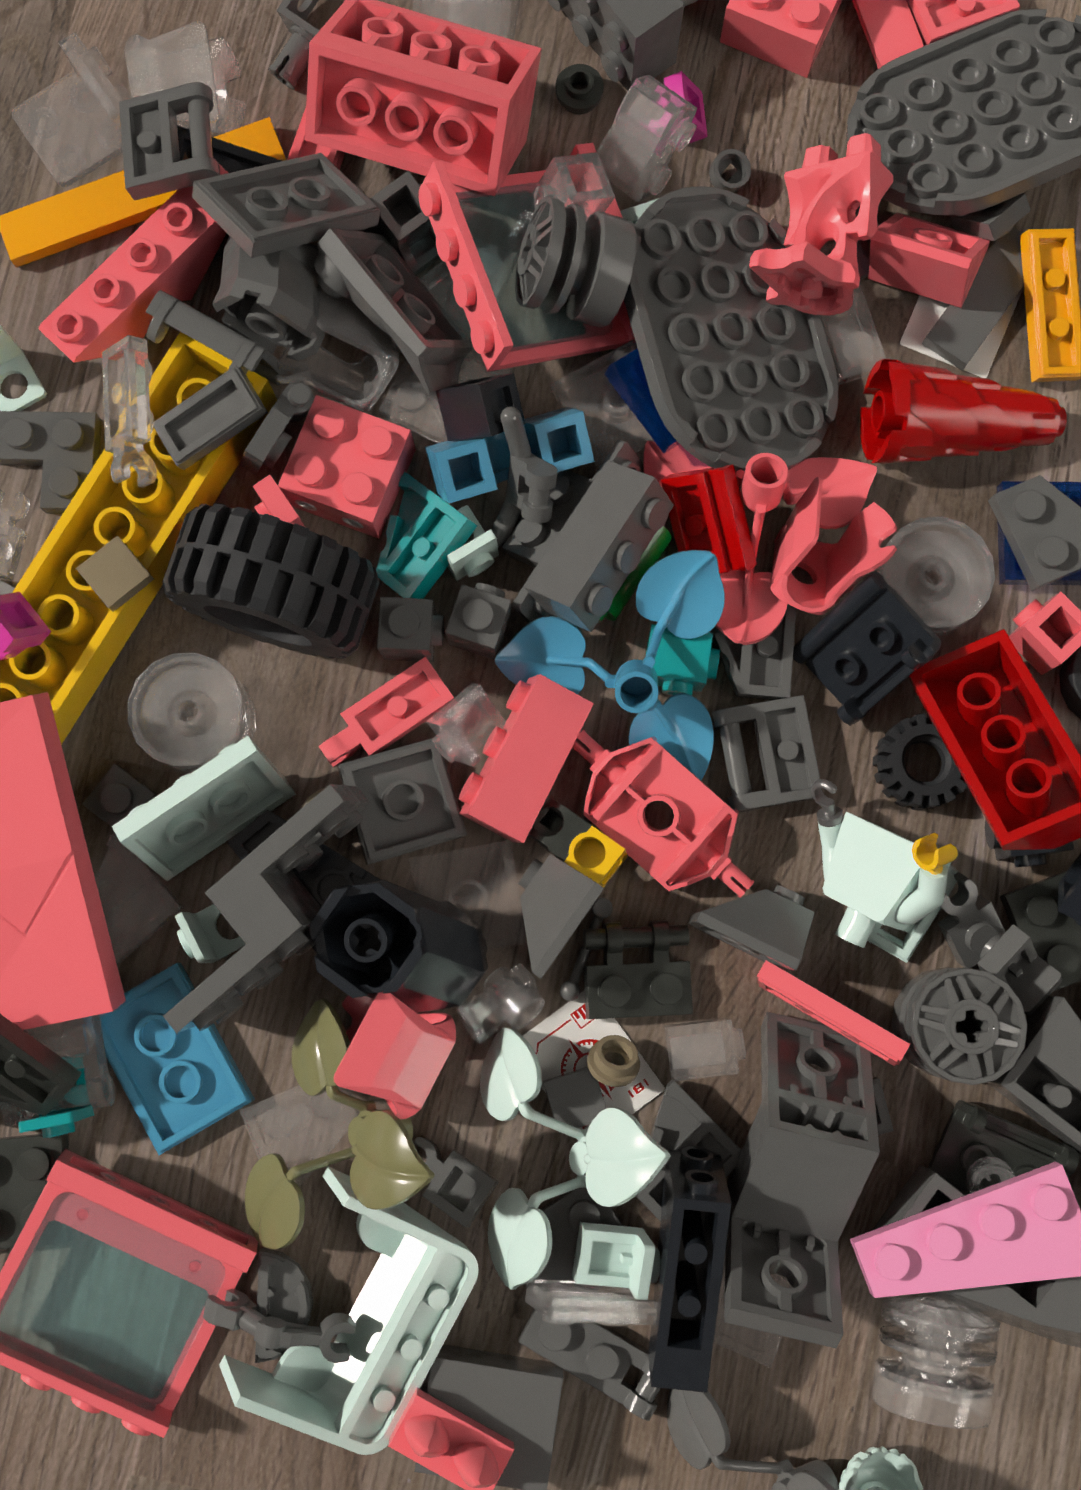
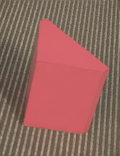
[868,212,991,308]

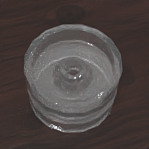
[867,516,995,640]
[128,653,256,774]

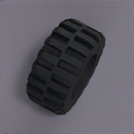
[162,504,379,659]

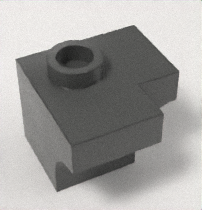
[357,171,440,276]

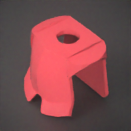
[770,477,897,615]
[333,992,456,1119]

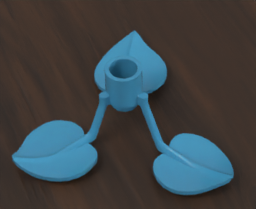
[495,550,725,780]

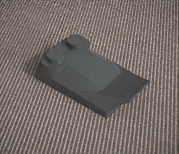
[314,228,474,396]

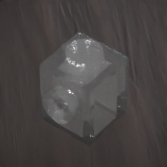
[532,152,615,221]

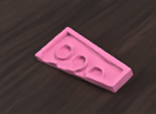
[850,1162,1081,1298]

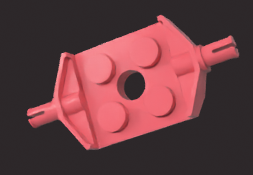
[572,729,755,898]

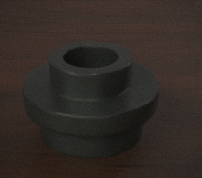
[556,64,604,115]

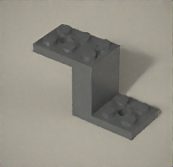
[724,1012,880,1348]

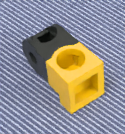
[528,798,628,888]

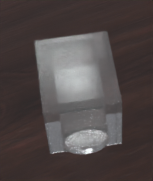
[664,1017,746,1081]

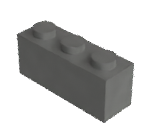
[524,460,674,632]

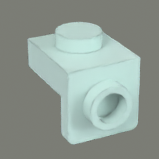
[572,1222,660,1301]

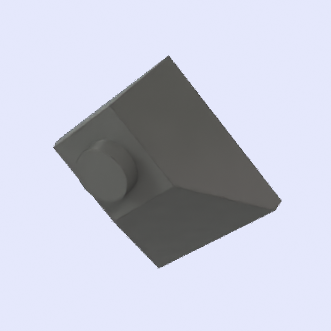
[518,854,604,979]
[687,885,815,970]

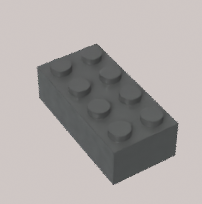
[547,0,684,95]

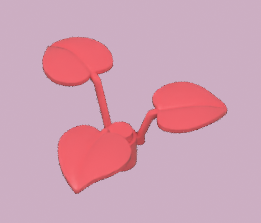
[643,441,877,645]

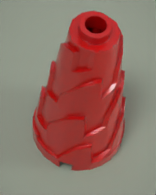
[860,359,1067,464]

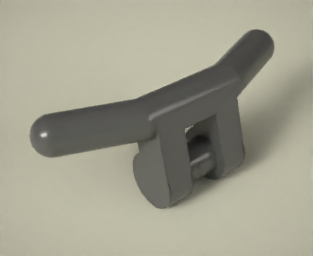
[491,407,558,547]

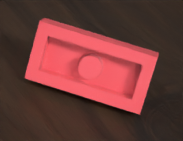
[388,1388,515,1490]

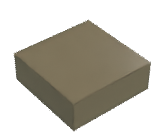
[76,535,154,612]

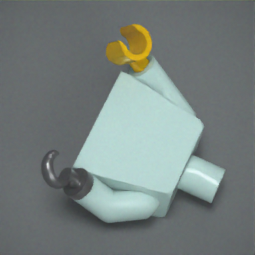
[811,779,958,948]

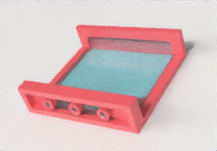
[419,143,637,372]
[0,1149,258,1438]

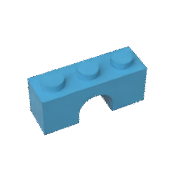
[425,407,595,504]

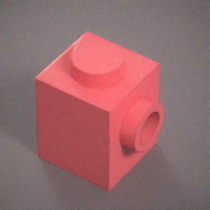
[1009,592,1081,675]

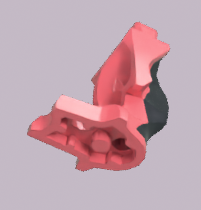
[749,133,893,316]

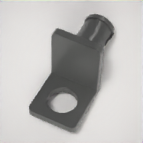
[268,0,320,89]

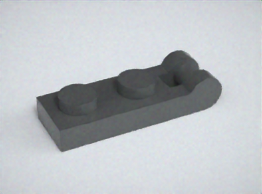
[519,1289,661,1421]

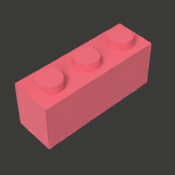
[459,674,594,843]

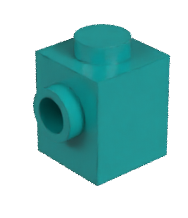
[645,624,720,696]

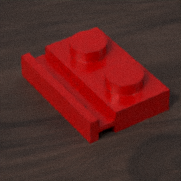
[660,464,757,574]

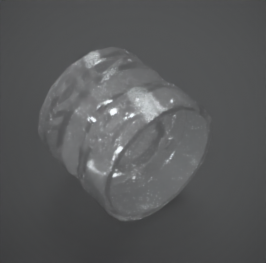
[871,1297,1001,1429]

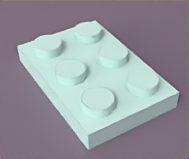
[112,736,296,881]

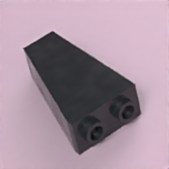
[648,1146,732,1393]

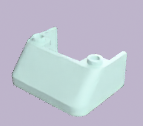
[219,1166,479,1455]

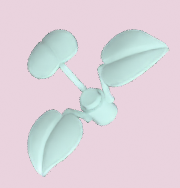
[480,1028,671,1290]

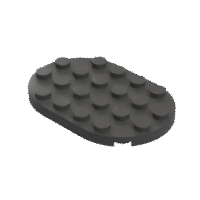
[846,9,1081,216]
[624,186,838,472]

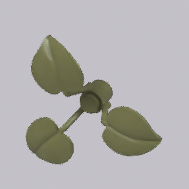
[245,999,435,1249]

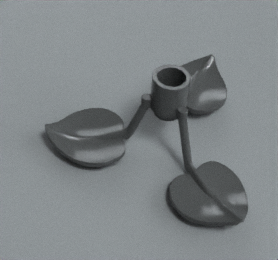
[667,1389,839,1490]

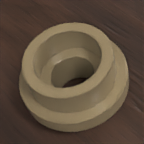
[587,1035,640,1087]

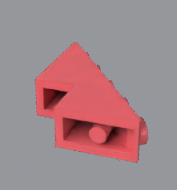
[38,164,228,363]

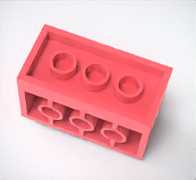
[305,0,542,197]

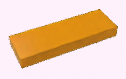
[1020,228,1081,382]

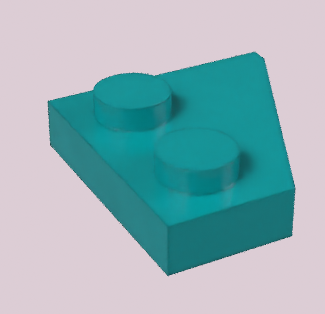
[376,472,477,599]

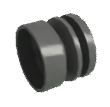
[515,196,637,328]
[891,967,1027,1085]

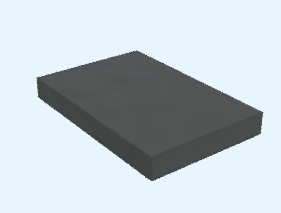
[192,153,381,258]

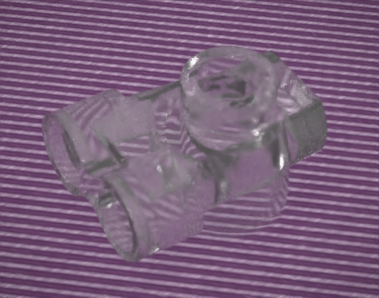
[457,963,545,1045]

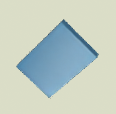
[85,963,255,1155]

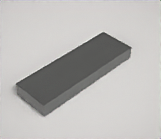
[922,227,1024,371]

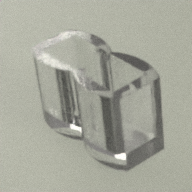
[597,75,697,202]

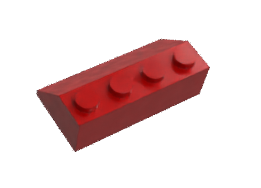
[908,629,1081,850]

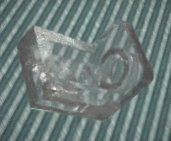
[426,683,506,767]

